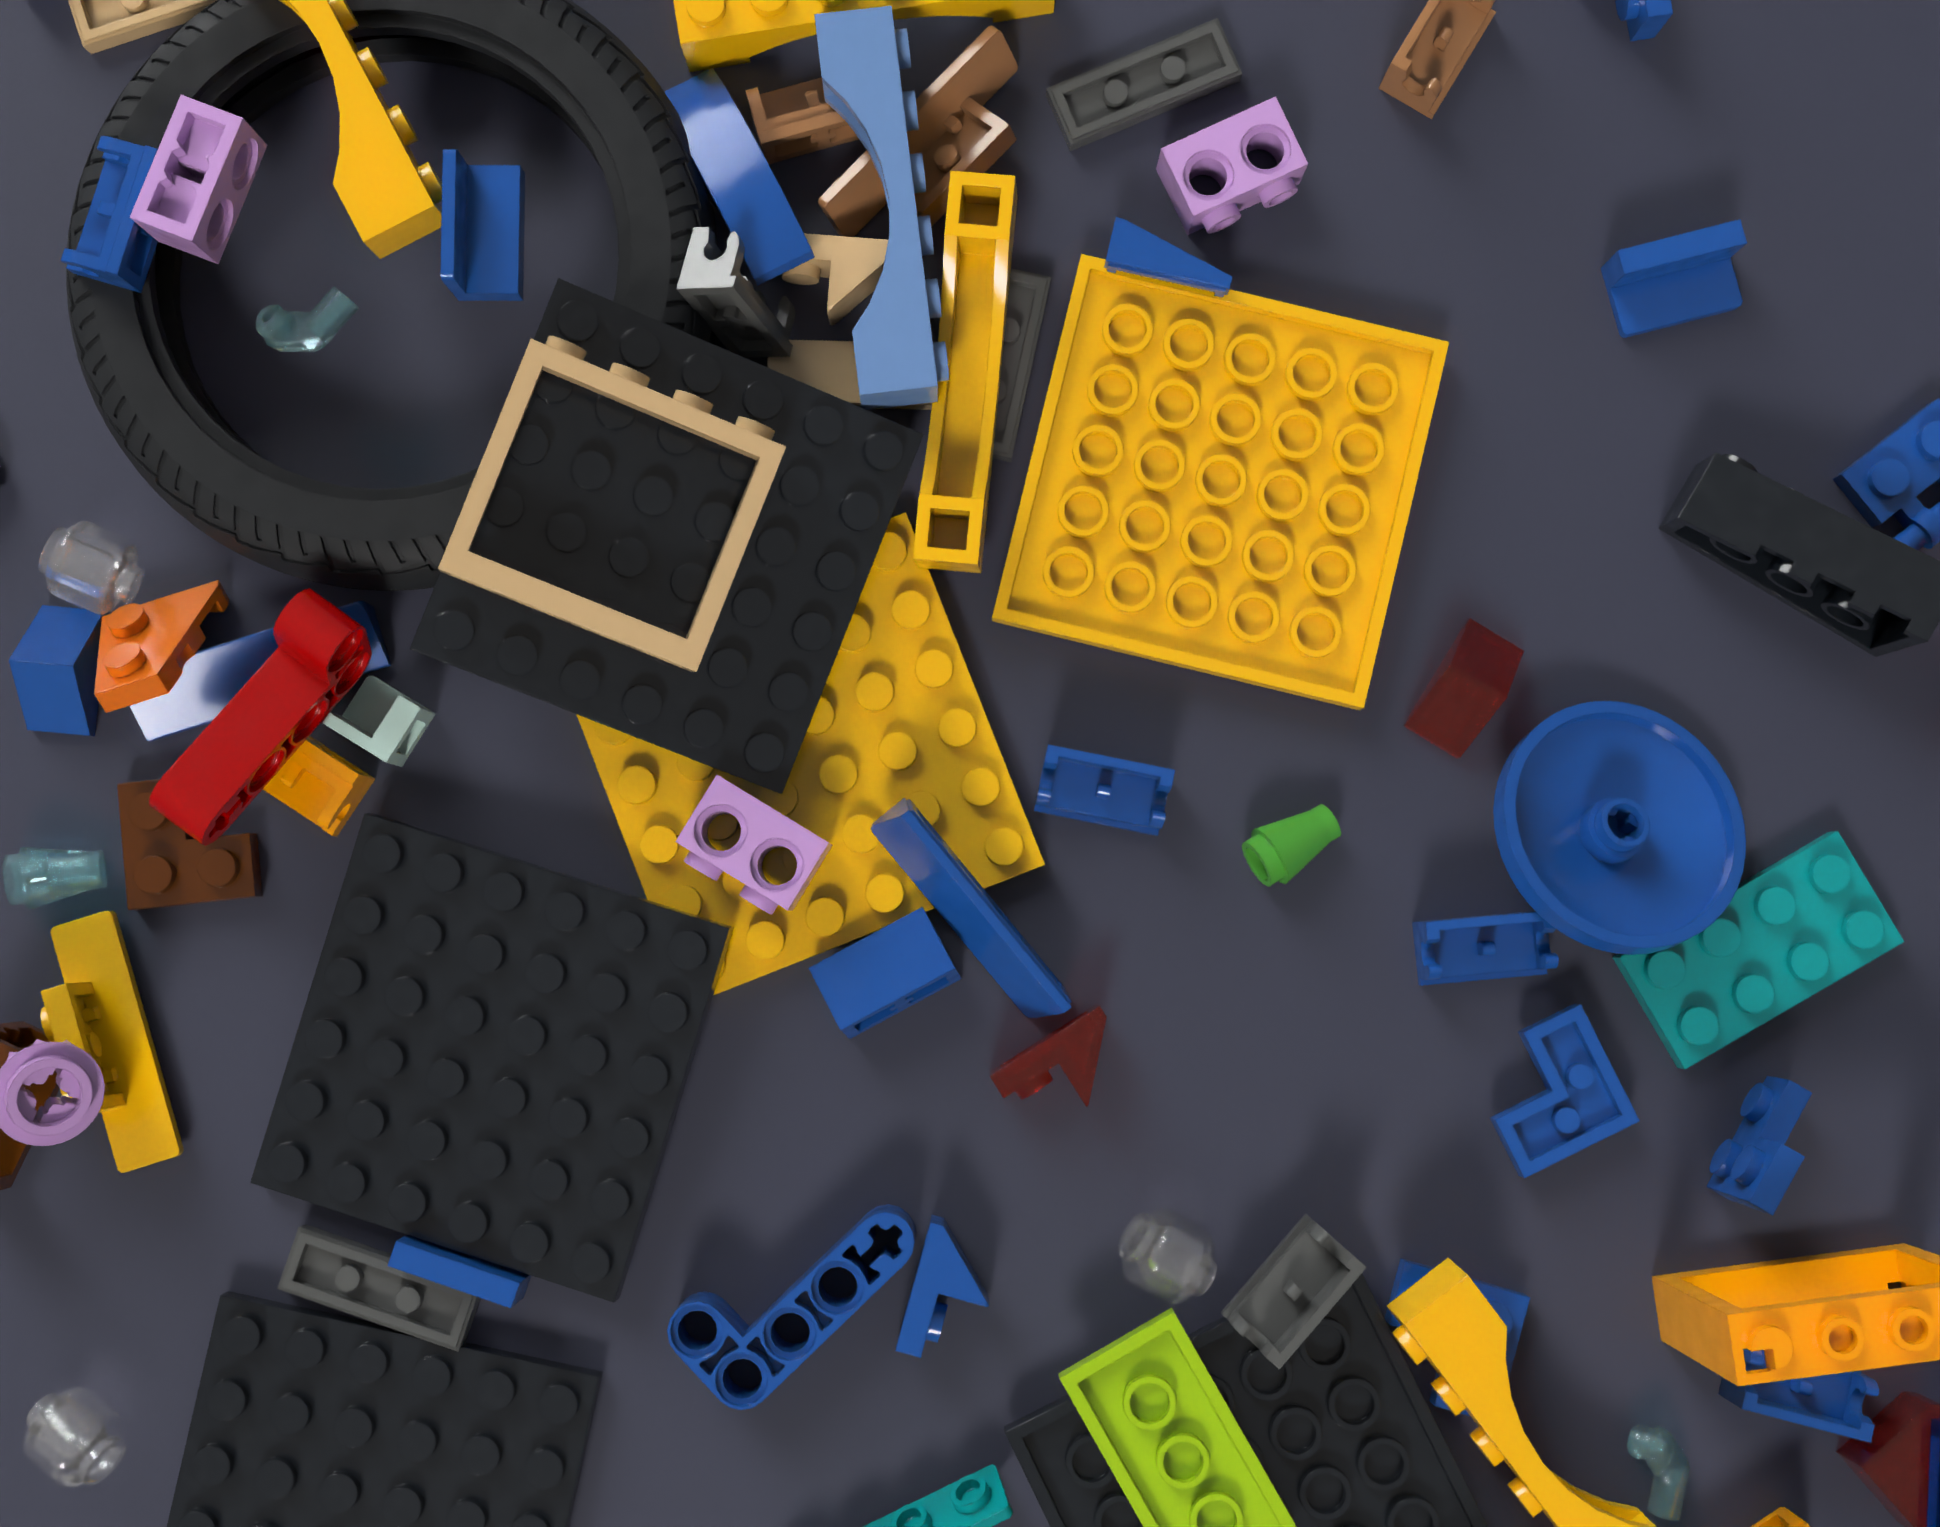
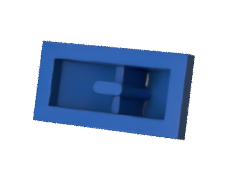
[9,605,109,737]

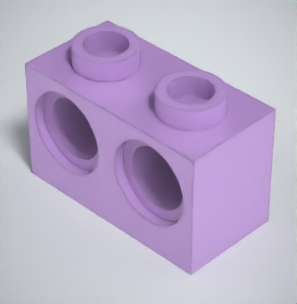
[130,95,268,264]
[1156,96,1308,235]
[675,775,833,915]

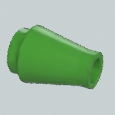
[1242,804,1341,887]

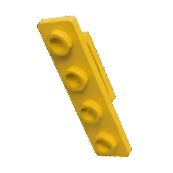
[40,911,184,1173]

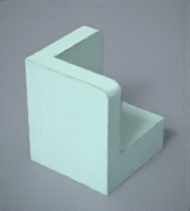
[322,676,435,767]

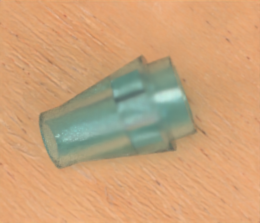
[3,846,108,910]

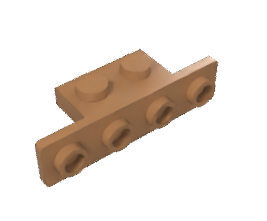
[818,25,1018,237]

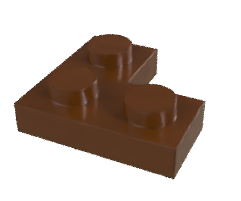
[117,779,263,911]

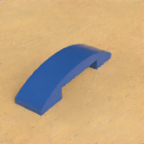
[664,68,815,286]

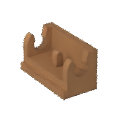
[1379,0,1496,119]
[745,77,859,164]

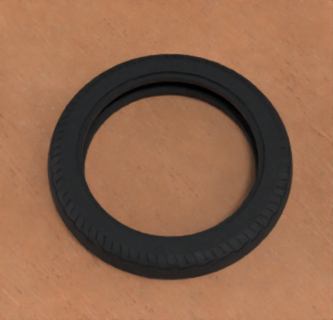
[66,0,718,591]

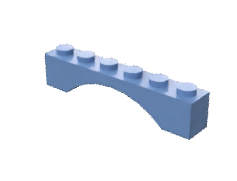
[814,6,949,410]

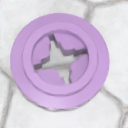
[0,1039,105,1146]

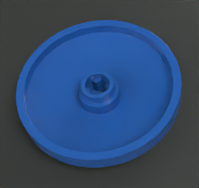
[1493,701,1746,955]

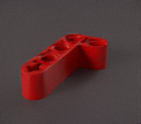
[149,588,372,846]

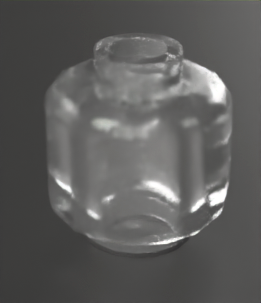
[38,520,145,615]
[1118,1207,1217,1306]
[23,1387,127,1488]

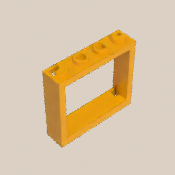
[1652,1243,1940,1386]

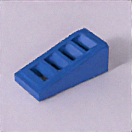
[1104,217,1232,298]

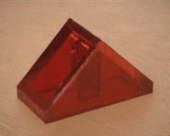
[1403,618,1524,759]
[1836,1391,1940,1527]

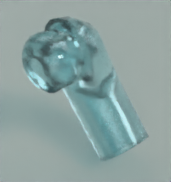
[255,286,359,352]
[1627,1423,1690,1521]

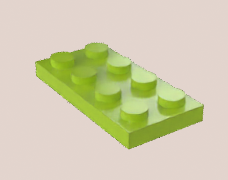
[1058,1307,1297,1527]

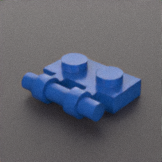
[1833,398,1940,550]

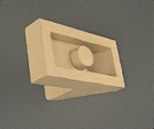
[782,233,888,325]

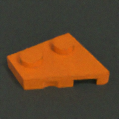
[94,580,229,713]

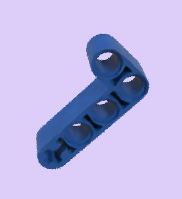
[667,1204,916,1410]

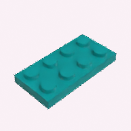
[1612,831,1904,1069]

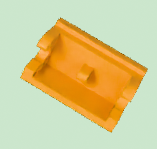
[263,736,375,837]

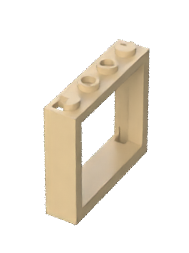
[438,335,786,672]

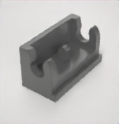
[676,227,795,357]
[1221,1213,1367,1370]

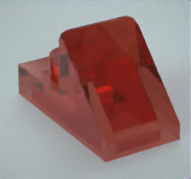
[989,1004,1107,1107]

